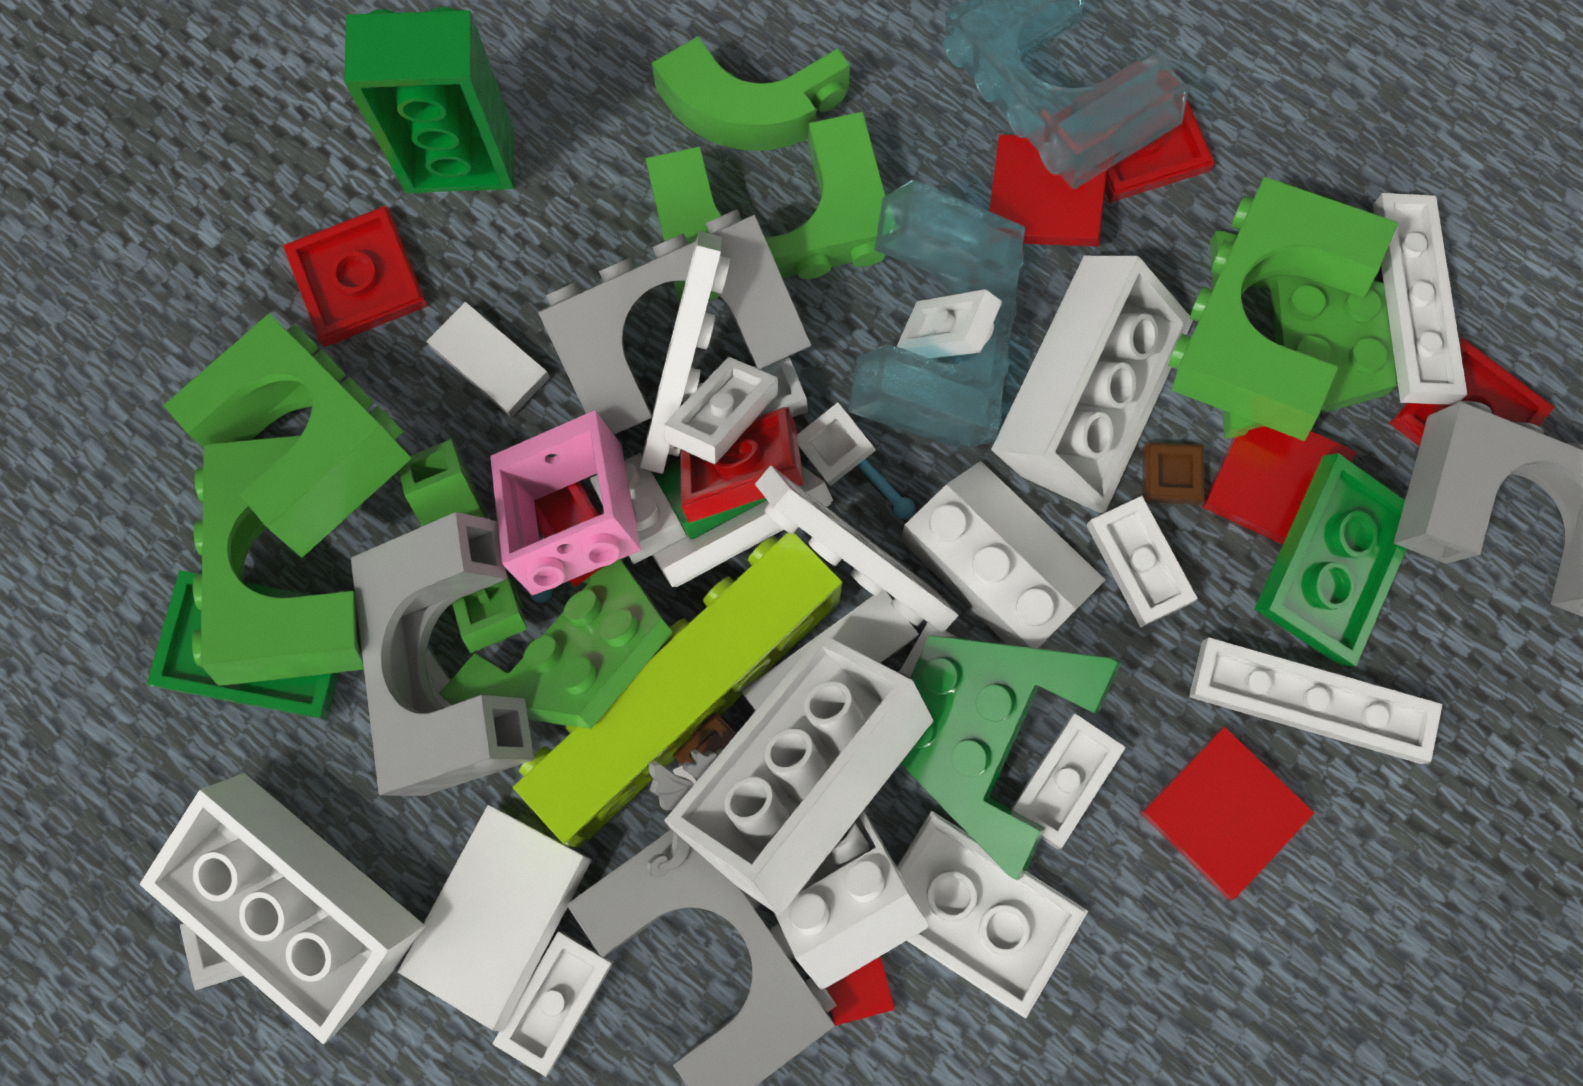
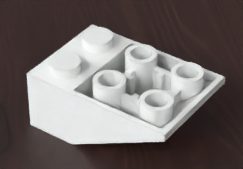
[775,810,930,990]

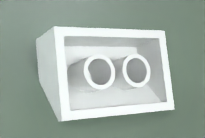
[900,461,1105,648]

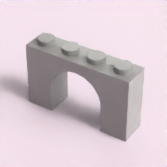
[538,209,811,434]
[1394,401,1583,617]
[351,512,534,796]
[567,829,837,1086]

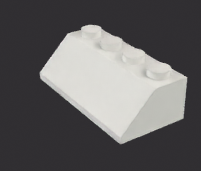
[991,256,1193,513]
[664,633,933,916]
[139,773,425,1045]

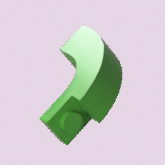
[652,36,850,151]
[399,439,527,653]

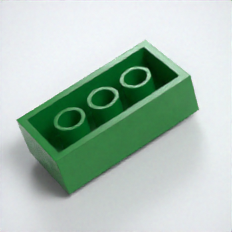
[344,7,514,193]

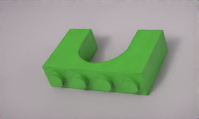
[645,112,895,302]
[1168,177,1399,441]
[163,313,412,558]
[192,436,364,686]

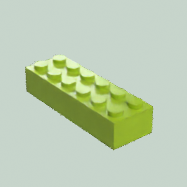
[512,532,842,848]

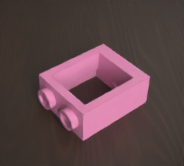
[490,410,641,596]

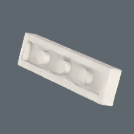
[1373,193,1467,405]
[640,231,730,474]
[755,465,958,633]
[1189,637,1443,764]

